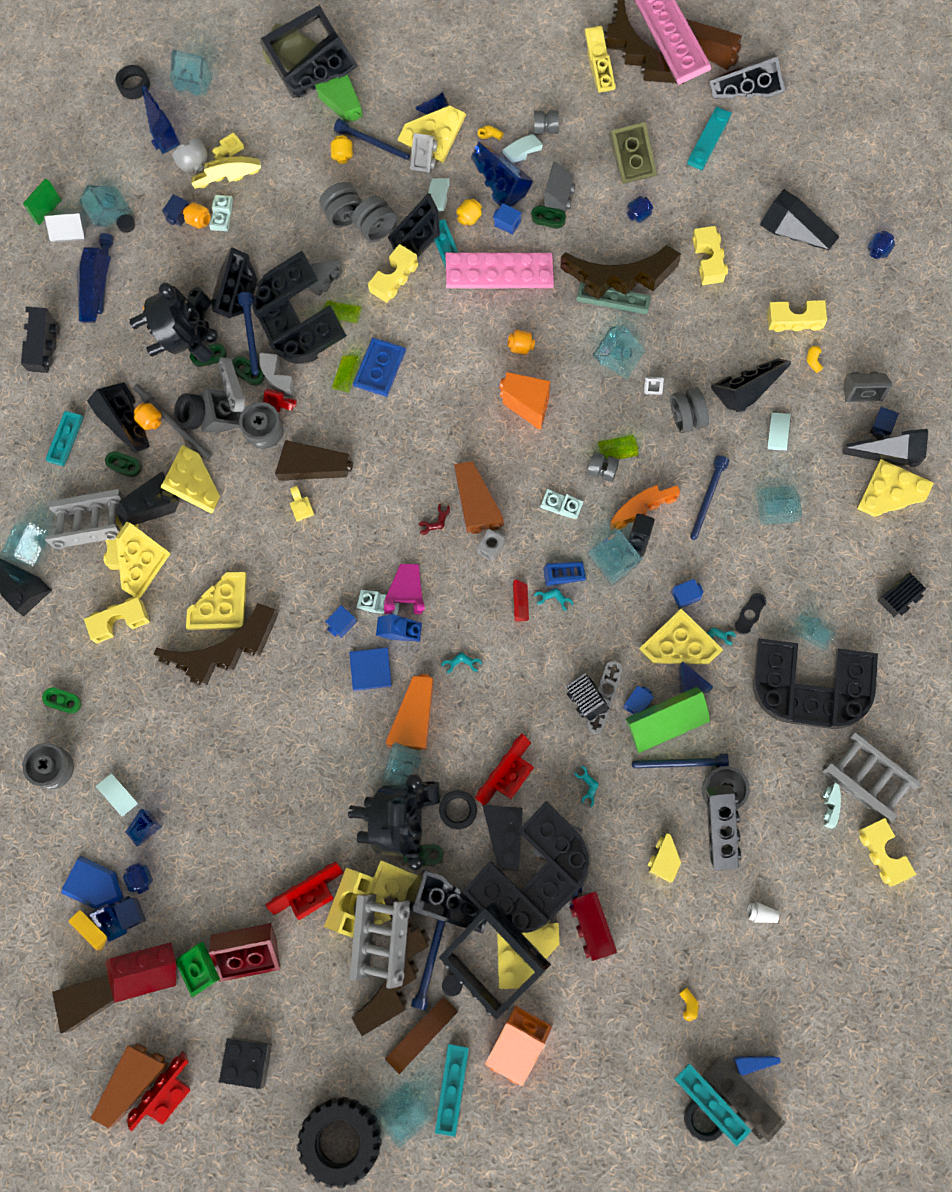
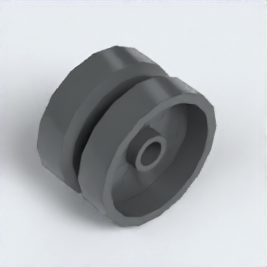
[319,182,362,228]
[352,195,398,242]
[670,387,709,434]
[239,402,284,449]
[22,743,74,790]
[701,766,750,811]

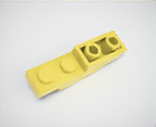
[585,26,616,93]
[192,157,261,189]

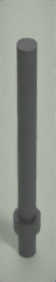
[133,384,212,460]

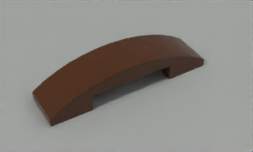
[385,997,458,1075]

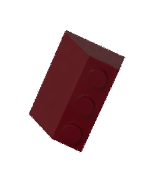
[569,891,617,961]
[209,923,280,982]
[105,942,176,1003]

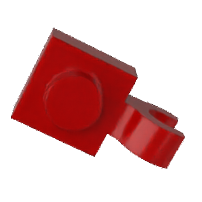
[263,388,297,412]

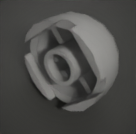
[172,138,208,173]

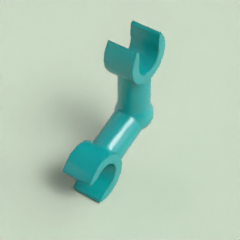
[534,588,574,611]
[707,627,736,645]
[441,652,482,674]
[574,766,599,807]

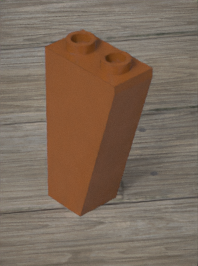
[454,461,504,534]
[90,1043,169,1128]

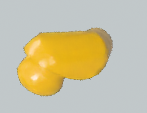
[477,125,504,140]
[806,346,824,373]
[679,988,699,1022]

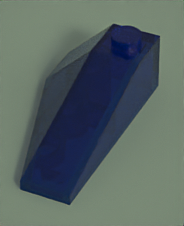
[142,86,180,155]
[471,141,533,207]
[77,247,111,323]

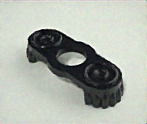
[735,593,767,635]

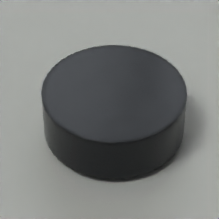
[116,214,135,233]
[442,975,463,997]

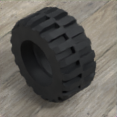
[297,1097,382,1188]

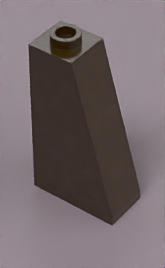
[275,440,353,481]
[52,975,114,1034]

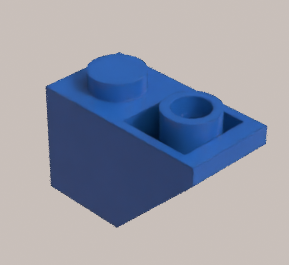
[376,614,422,642]

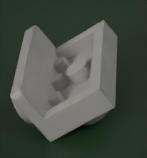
[410,133,438,173]

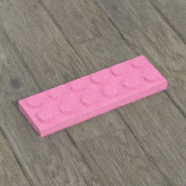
[445,253,554,288]

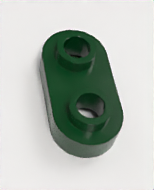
[531,205,566,229]
[190,343,227,367]
[232,356,264,386]
[105,451,142,477]
[403,844,444,866]

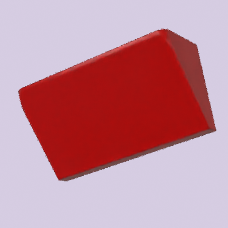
[513,579,529,621]

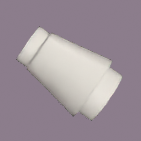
[747,902,779,923]

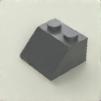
[545,162,576,214]
[844,372,892,402]
[199,388,241,433]

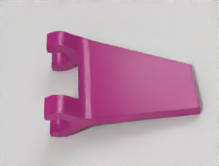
[384,564,425,615]

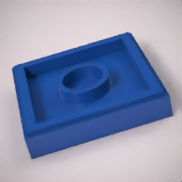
[349,647,392,691]

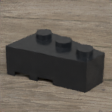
[21,306,60,373]
[116,471,180,526]
[482,805,523,871]

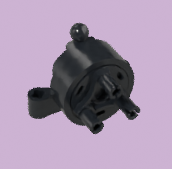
[129,282,218,363]
[348,774,440,871]

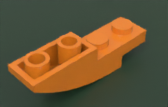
[610,485,680,530]

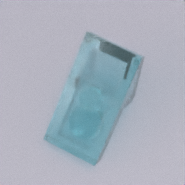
[791,615,836,651]

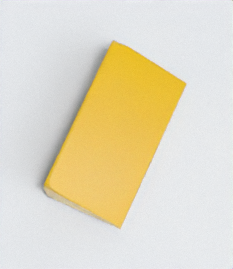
[69,910,107,951]

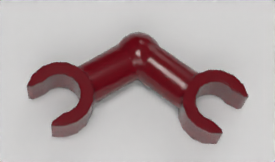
[418,504,450,535]

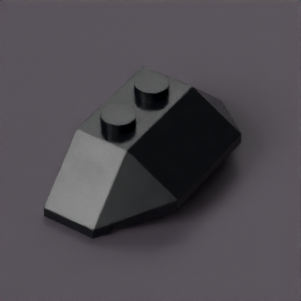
[388,193,440,256]
[211,247,257,319]

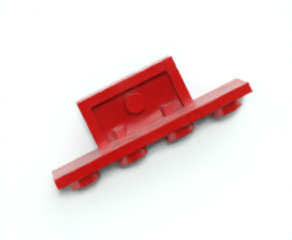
[474,733,534,805]
[265,861,344,920]
[126,1051,191,1131]

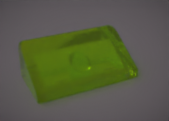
[322,300,362,324]
[332,355,360,393]
[597,435,638,459]

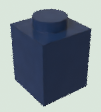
[162,194,189,226]
[869,407,899,439]
[114,896,146,930]

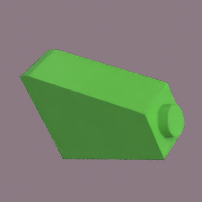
[315,74,363,122]

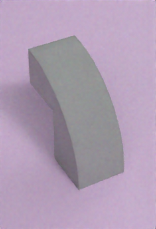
[259,353,295,397]

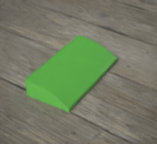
[625,687,710,753]

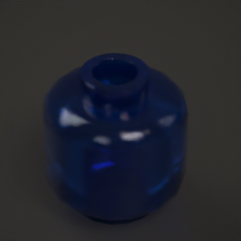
[626,196,654,223]
[867,231,895,260]
[123,862,153,894]

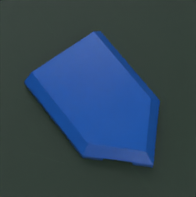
[61,856,124,910]

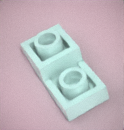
[502,134,543,163]
[428,178,450,212]
[209,195,233,232]
[768,412,791,451]
[540,489,583,519]
[357,590,400,615]
[95,773,138,817]
[823,783,841,829]

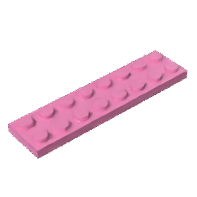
[634,0,711,85]

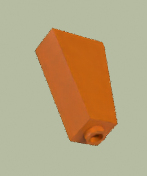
[386,674,434,751]

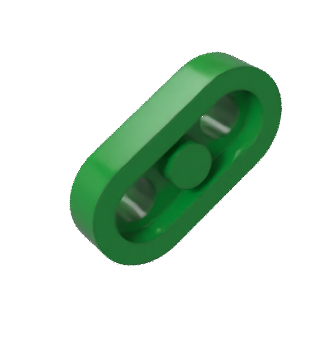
[42,687,81,714]

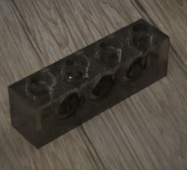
[701,1056,786,1142]

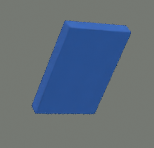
[353,337,406,397]

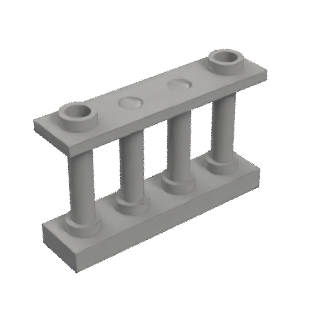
[45,489,125,549]
[822,733,922,824]
[350,893,410,989]

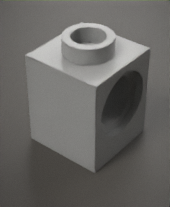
[477,529,505,562]

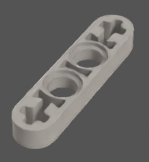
[218,357,244,412]
[587,661,622,735]

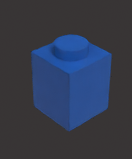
[493,204,521,235]
[671,579,703,609]
[325,605,357,638]
[623,686,654,715]

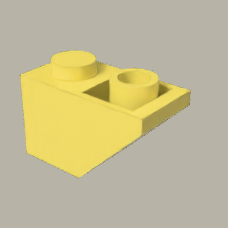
[647,833,681,883]

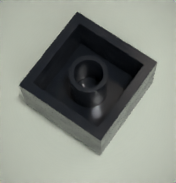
[219,1037,272,1089]

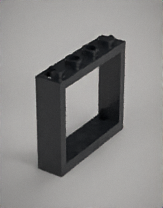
[260,5,334,99]
[439,903,551,1020]

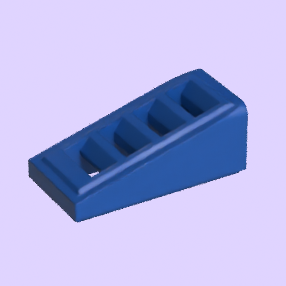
[543,561,586,586]
[732,1056,781,1076]

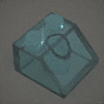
[170,50,212,96]
[79,185,132,227]
[593,326,646,379]
[756,486,803,525]
[0,522,49,566]
[588,529,643,586]
[382,742,422,787]
[375,1082,434,1148]

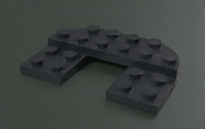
[252,251,347,364]
[753,638,878,729]
[462,801,591,933]

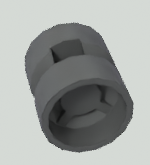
[534,110,559,134]
[587,452,620,482]

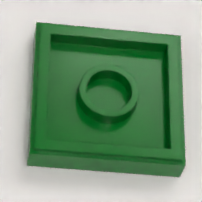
[23,178,62,226]
[175,942,220,997]

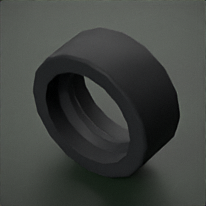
[115,65,150,100]
[174,393,205,429]
[439,790,477,830]
[684,1100,723,1142]

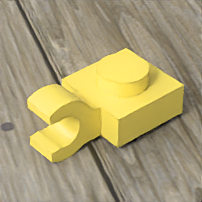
[212,132,244,160]
[290,486,314,521]

